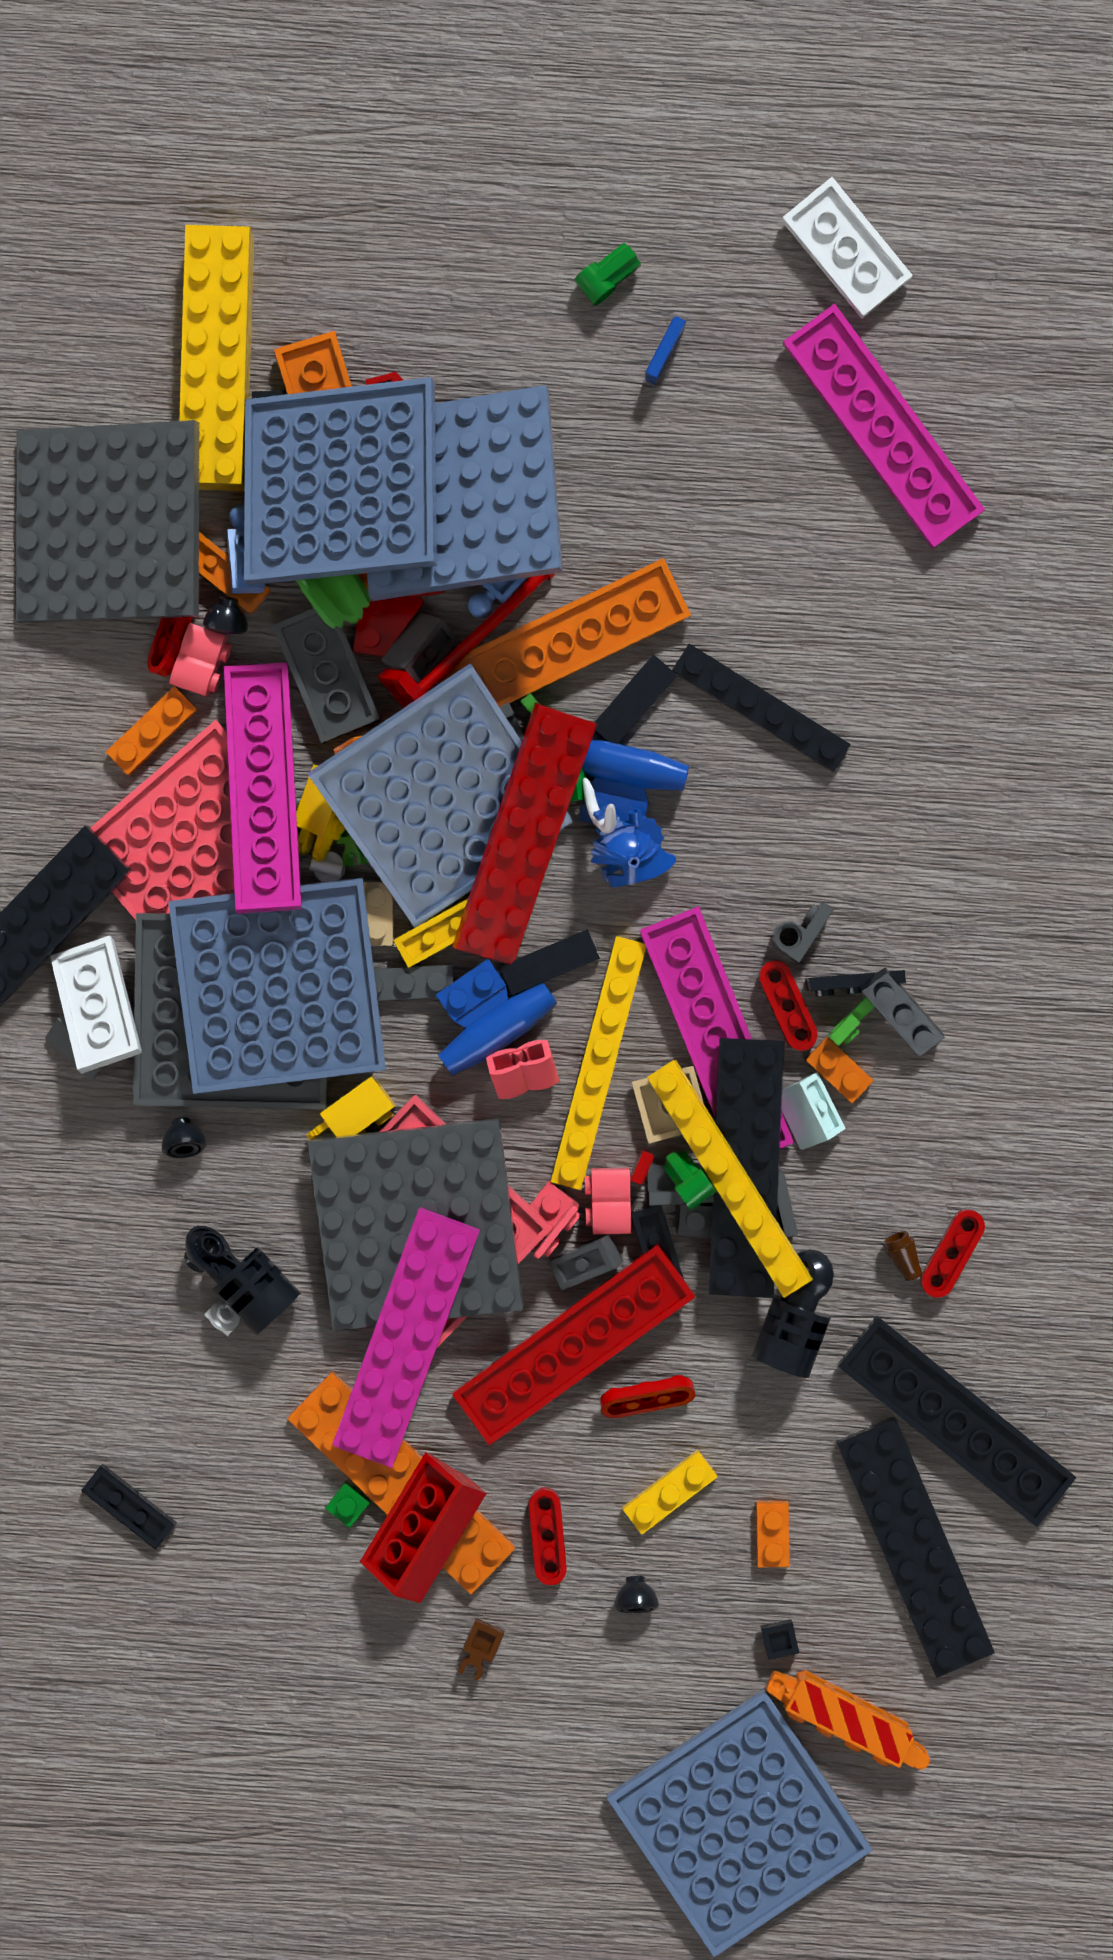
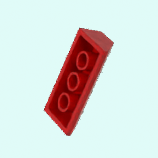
[360,1452,487,1603]

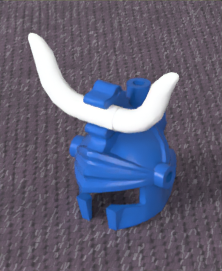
[583,778,676,888]

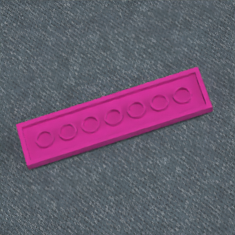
[782,304,985,549]
[224,662,302,914]
[639,906,794,1148]
[332,1207,480,1468]

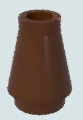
[884,1231,923,1281]

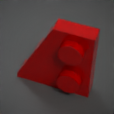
[353,596,424,658]

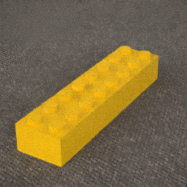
[179,225,254,491]

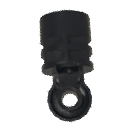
[184,1226,301,1335]
[752,1249,834,1378]

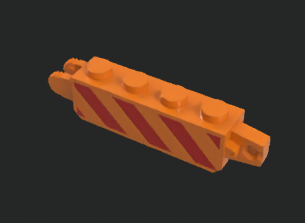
[765,1670,931,1770]

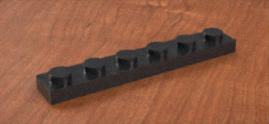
[672,643,851,772]

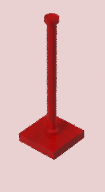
[377,574,555,708]

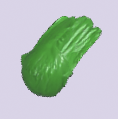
[296,574,372,629]

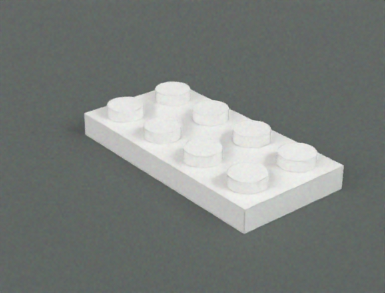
[782,177,913,319]
[50,936,142,1074]

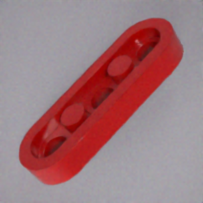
[147,617,192,677]
[759,961,818,1051]
[920,1209,985,1298]
[599,1375,695,1418]
[529,1487,567,1585]

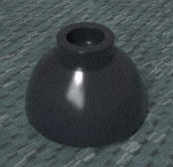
[203,596,248,634]
[162,1117,207,1158]
[614,1576,659,1613]

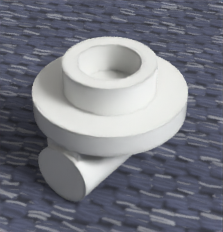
[310,851,345,882]
[204,1301,240,1336]

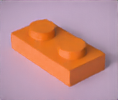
[805,1037,874,1103]
[756,1501,790,1568]

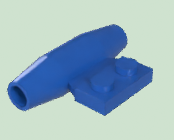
[579,740,689,824]
[435,959,557,1076]

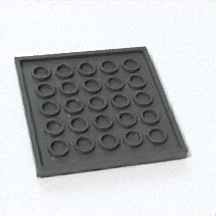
[16,420,199,623]
[133,913,327,1109]
[308,1118,524,1331]

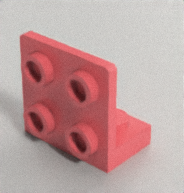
[530,1181,579,1260]

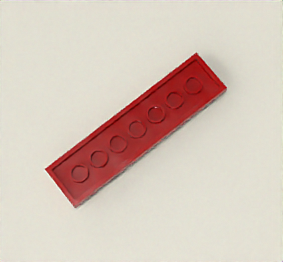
[452,703,597,965]
[452,1244,696,1445]

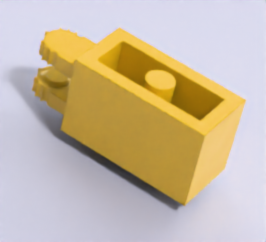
[296,764,345,862]
[306,1075,396,1140]

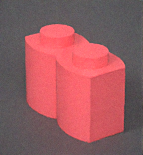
[169,623,232,698]
[486,1040,560,1099]
[585,1167,631,1234]

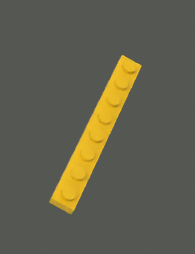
[550,936,646,1190]
[647,1060,813,1297]

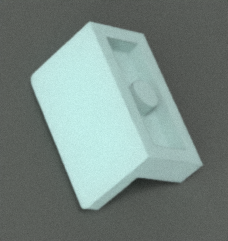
[782,1072,846,1150]

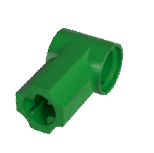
[574,243,641,306]
[663,1151,717,1211]

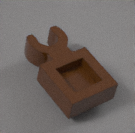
[458,1618,505,1681]

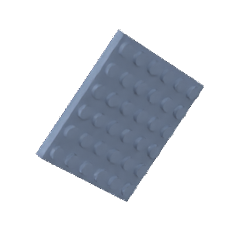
[244,377,437,585]
[367,385,563,601]
[308,664,573,928]
[168,878,386,1094]
[607,1688,873,1957]

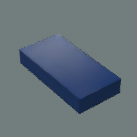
[645,316,686,385]

